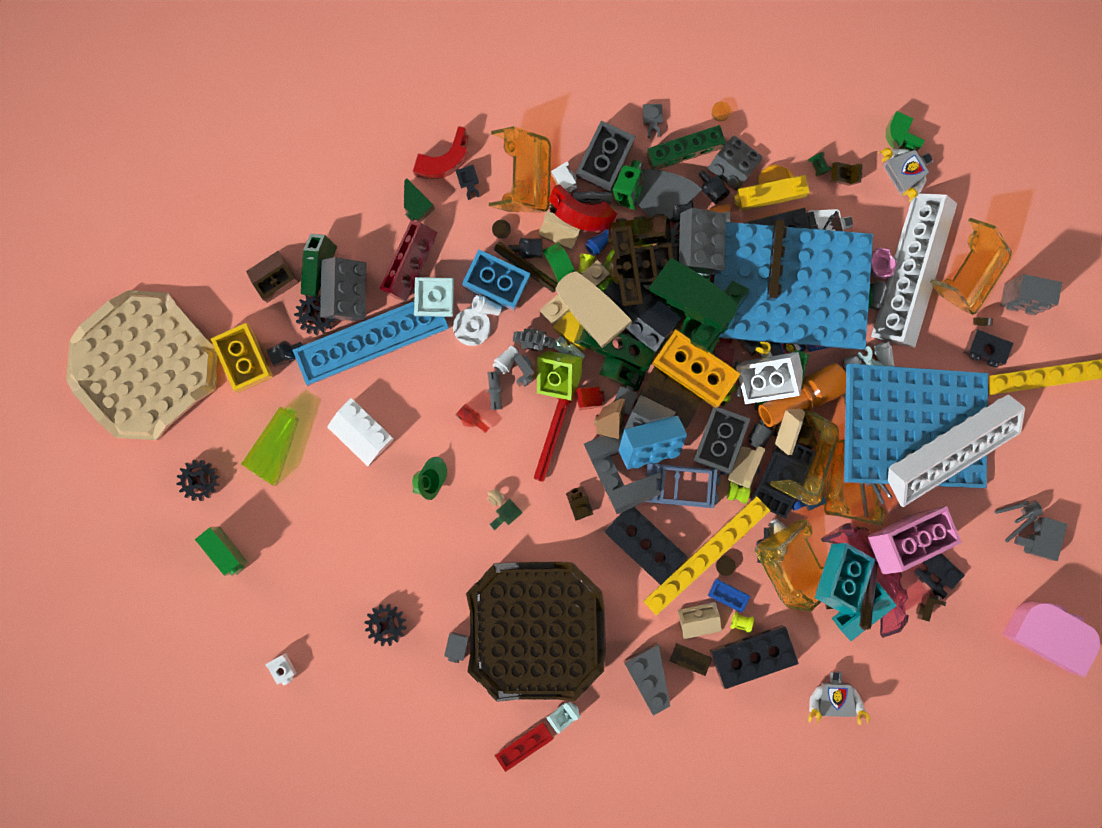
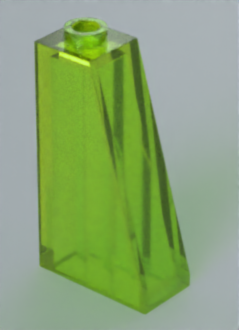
[241,406,299,486]

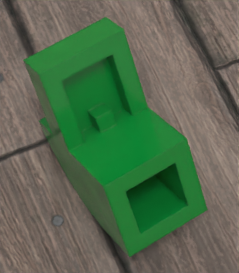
[885,111,925,151]
[542,243,575,283]

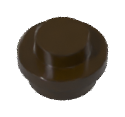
[492,220,511,239]

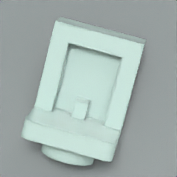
[546,701,581,734]

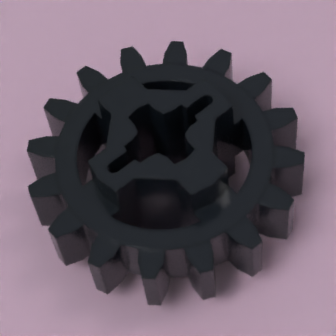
[294,295,336,335]
[176,460,220,501]
[364,604,407,646]

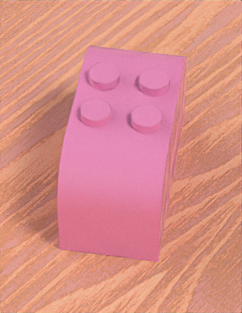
[868,506,962,574]
[1002,601,1100,677]

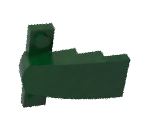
[649,258,749,353]

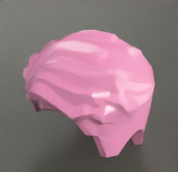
[871,247,897,279]

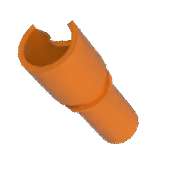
[758,363,846,427]

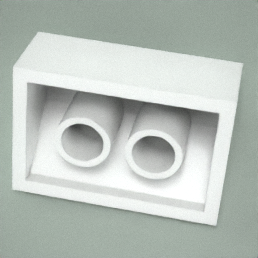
[736,352,803,404]
[327,398,395,467]

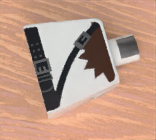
[807,209,853,232]

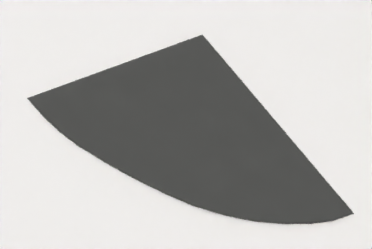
[616,169,702,219]

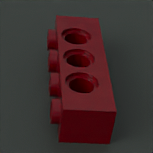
[379,220,438,302]

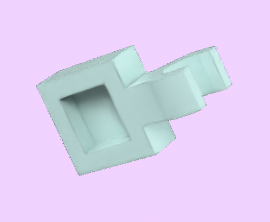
[553,336,585,360]
[856,346,883,366]

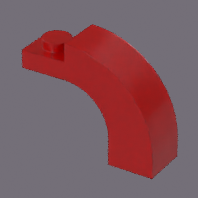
[413,126,469,179]
[548,184,617,231]

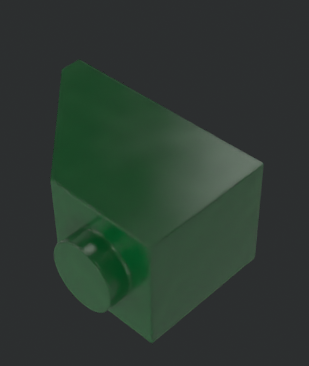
[404,178,435,223]
[599,357,646,391]

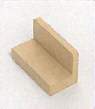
[538,211,581,250]
[775,409,805,455]
[728,446,765,489]
[678,602,721,639]

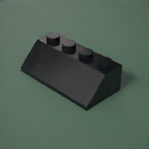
[603,280,683,352]

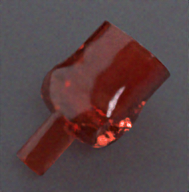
[455,403,490,433]

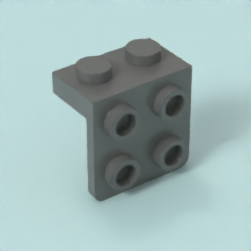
[708,136,763,191]

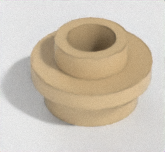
[487,488,505,506]

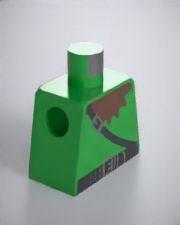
[613,160,644,210]

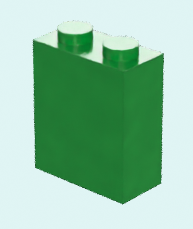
[195,527,248,576]

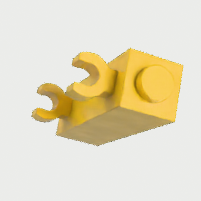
[734,174,810,212]

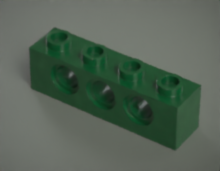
[646,125,726,170]
[574,324,654,372]

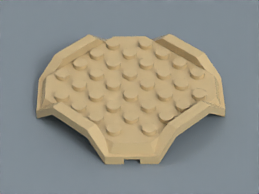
[66,290,219,441]

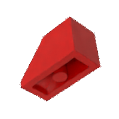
[576,387,605,411]

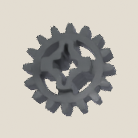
[512,328,555,352]

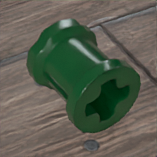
[808,152,832,177]

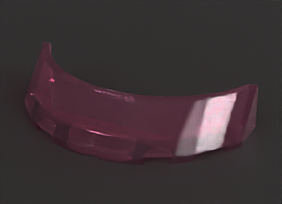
[821,523,909,638]

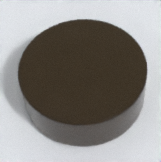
[973,317,993,326]
[715,556,736,576]

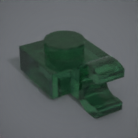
[489,499,523,530]

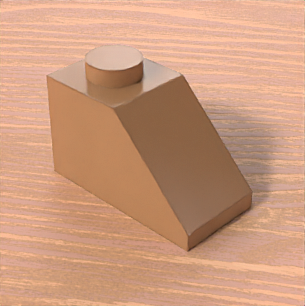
[594,398,625,439]

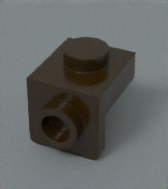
[831,162,863,186]
[566,487,593,521]
[916,594,946,622]

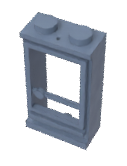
[645,463,720,508]

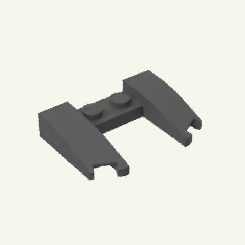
[584,429,661,514]

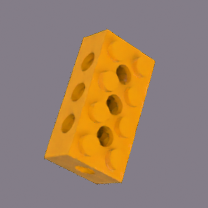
[652,330,741,408]

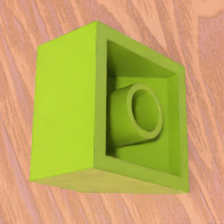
[537,351,582,400]

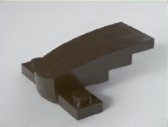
[610,226,679,307]

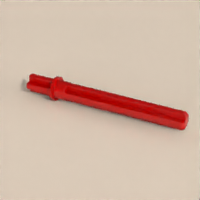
[534,398,572,482]

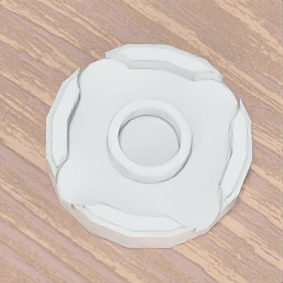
[453,308,491,346]

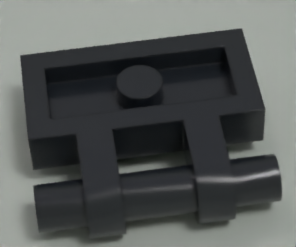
[914,553,965,599]

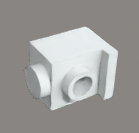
[551,162,578,194]
[265,653,297,686]

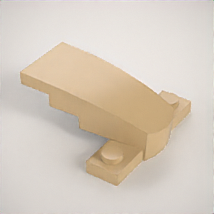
[540,260,632,348]

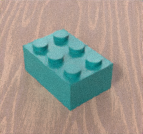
[814,543,875,614]

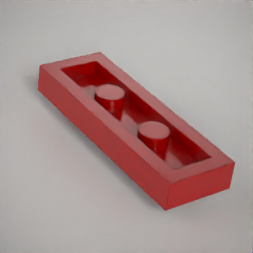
[494,722,554,772]

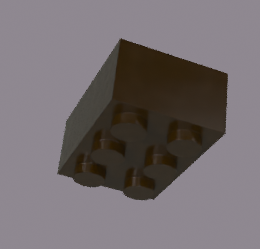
[635,366,703,429]

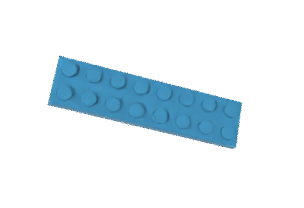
[293,301,449,386]

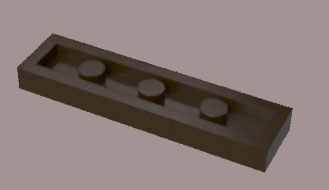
[766,220,787,301]

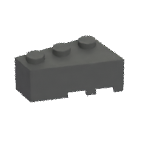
[623,643,670,716]

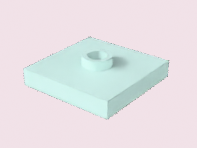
[414,277,454,317]

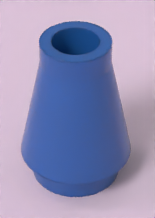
[585,229,609,256]

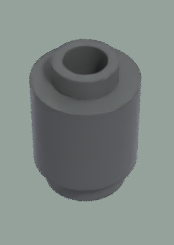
[870,281,889,310]
[747,420,773,449]

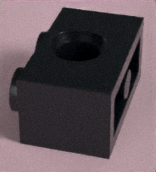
[964,329,1013,368]

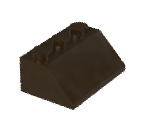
[608,214,671,246]

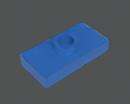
[707,578,751,613]

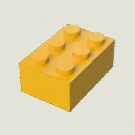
[211,323,274,393]

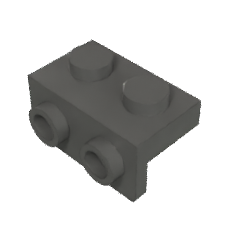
[514,354,534,387]

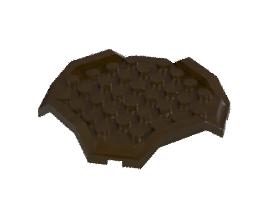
[466,561,606,702]

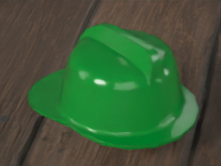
[412,457,447,500]

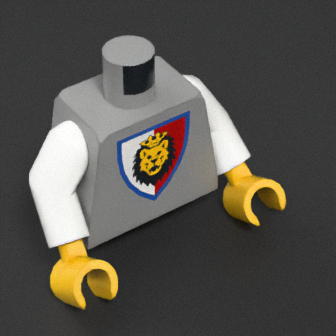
[878,147,933,203]
[808,671,870,725]

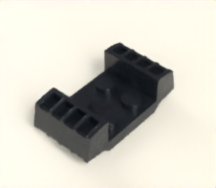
[750,443,816,519]

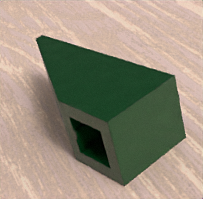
[300,234,337,296]

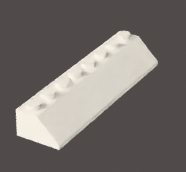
[871,193,957,348]
[888,394,1025,507]

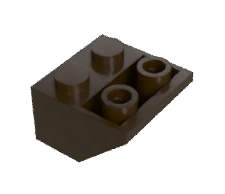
[246,251,299,303]

